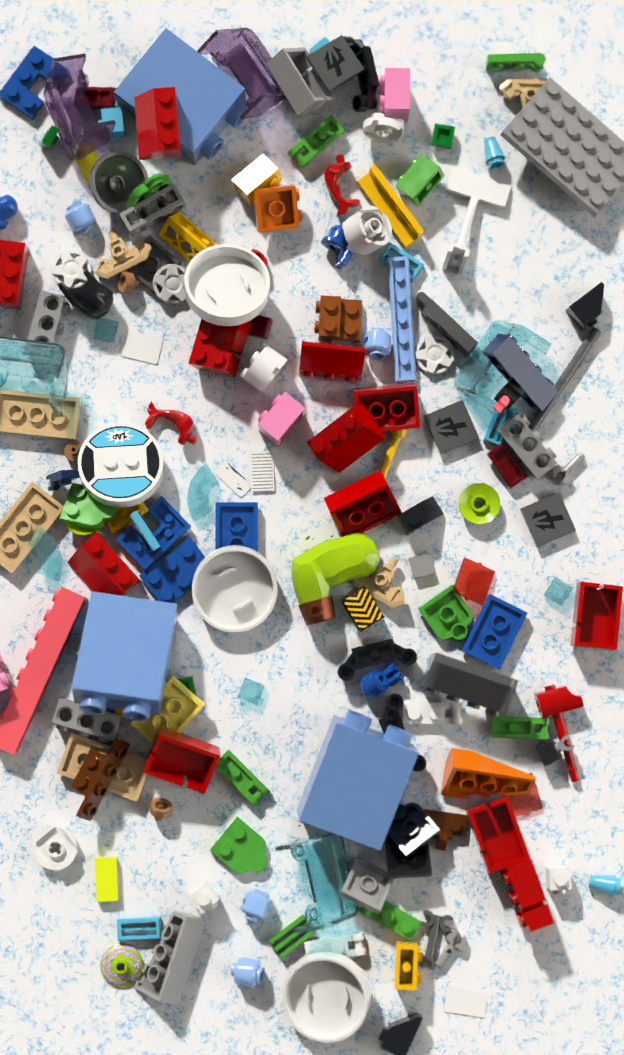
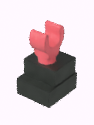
[493,379,525,413]

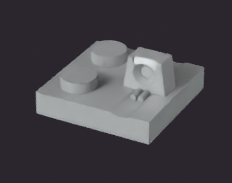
[339,856,394,914]

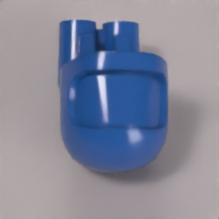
[0,194,18,231]
[321,225,353,269]
[360,663,404,698]

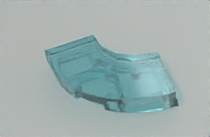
[187,464,218,522]
[28,525,62,582]

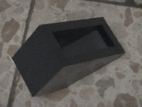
[566,282,604,330]
[397,496,444,535]
[378,1013,423,1055]

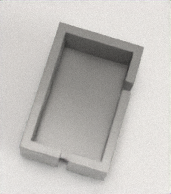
[266,47,337,116]

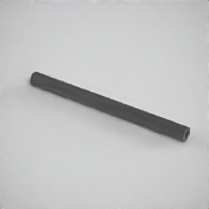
[528,327,602,432]

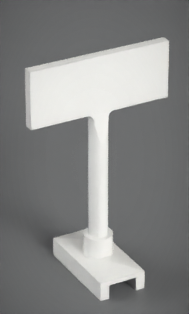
[442,167,511,275]

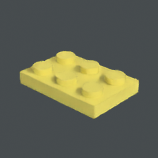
[131,676,205,743]

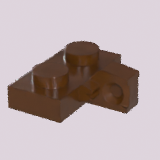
[424,809,467,851]

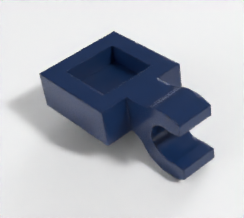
[46,469,80,491]

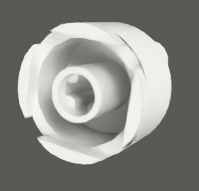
[342,206,392,255]
[240,343,288,394]

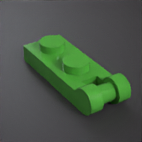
[486,53,546,72]
[288,115,345,169]
[491,716,551,740]
[216,749,271,807]
[358,900,421,941]

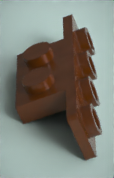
[71,738,130,821]

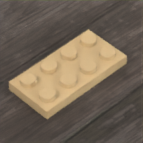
[0,389,81,441]
[0,482,64,574]
[57,732,148,802]

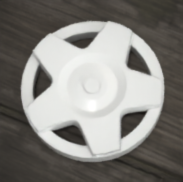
[52,250,91,289]
[153,264,186,304]
[415,335,454,374]

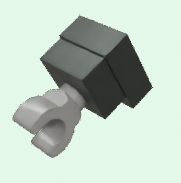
[535,735,575,766]

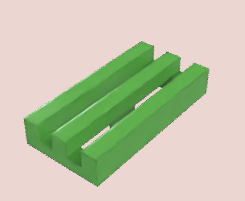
[268,914,316,959]

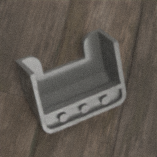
[421,653,518,716]

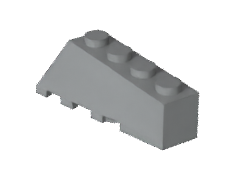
[133,910,206,1005]

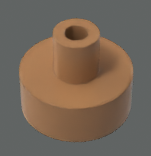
[117,271,139,294]
[64,441,82,462]
[149,798,172,821]

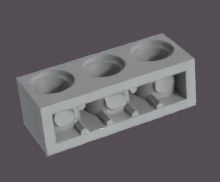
[119,183,186,238]
[25,290,69,360]
[496,413,558,479]
[52,698,123,744]

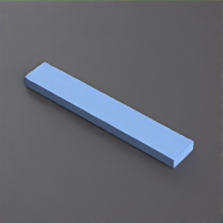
[388,256,416,383]

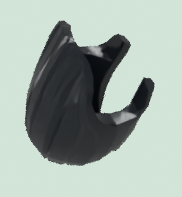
[57,270,113,319]

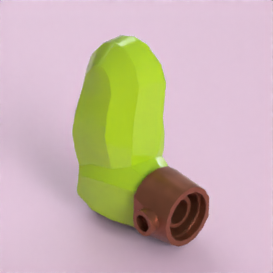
[291,532,380,626]

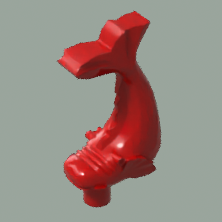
[324,154,360,216]
[145,402,198,445]

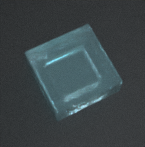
[93,318,119,343]
[543,576,573,606]
[237,677,265,705]

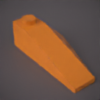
[441,748,536,798]

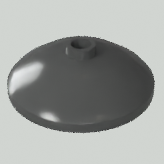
[90,151,148,215]

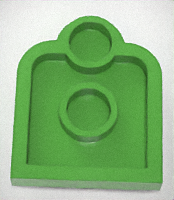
[125,173,172,209]
[59,483,117,529]
[417,584,473,642]
[210,816,267,874]

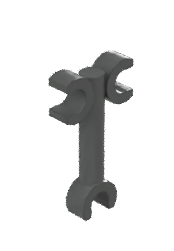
[419,910,453,970]

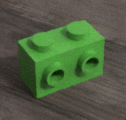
[395,154,445,207]

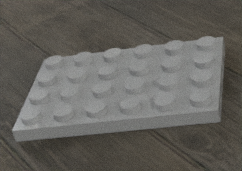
[500,77,624,217]

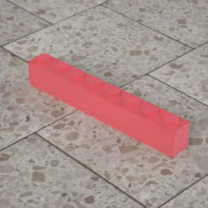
[0,587,87,755]

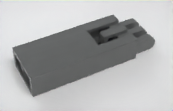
[416,292,478,357]

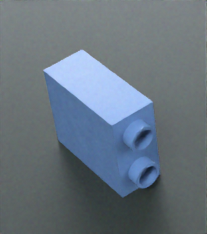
[114,28,250,165]
[71,591,177,721]
[297,710,419,851]

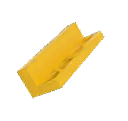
[357,164,424,249]
[158,211,218,263]

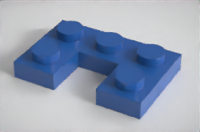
[0,45,68,120]
[116,496,191,571]

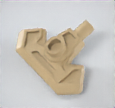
[499,78,547,108]
[95,230,152,279]
[352,556,406,608]

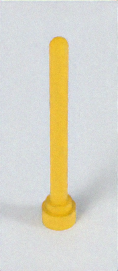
[380,429,408,479]

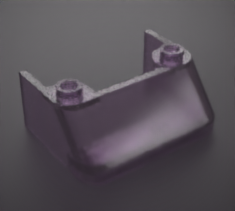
[197,27,287,119]
[44,53,116,161]

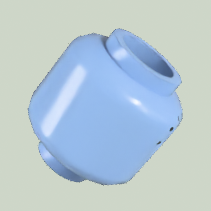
[65,201,96,234]
[364,327,391,360]
[241,888,272,923]
[231,957,265,988]

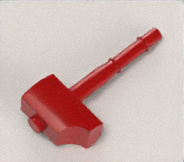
[534,684,584,782]

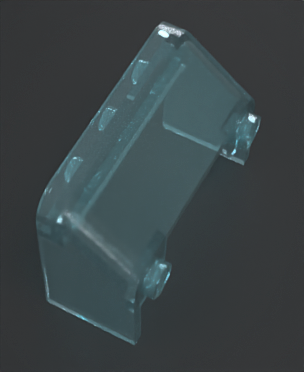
[454,320,551,420]
[0,336,68,417]
[275,832,359,933]

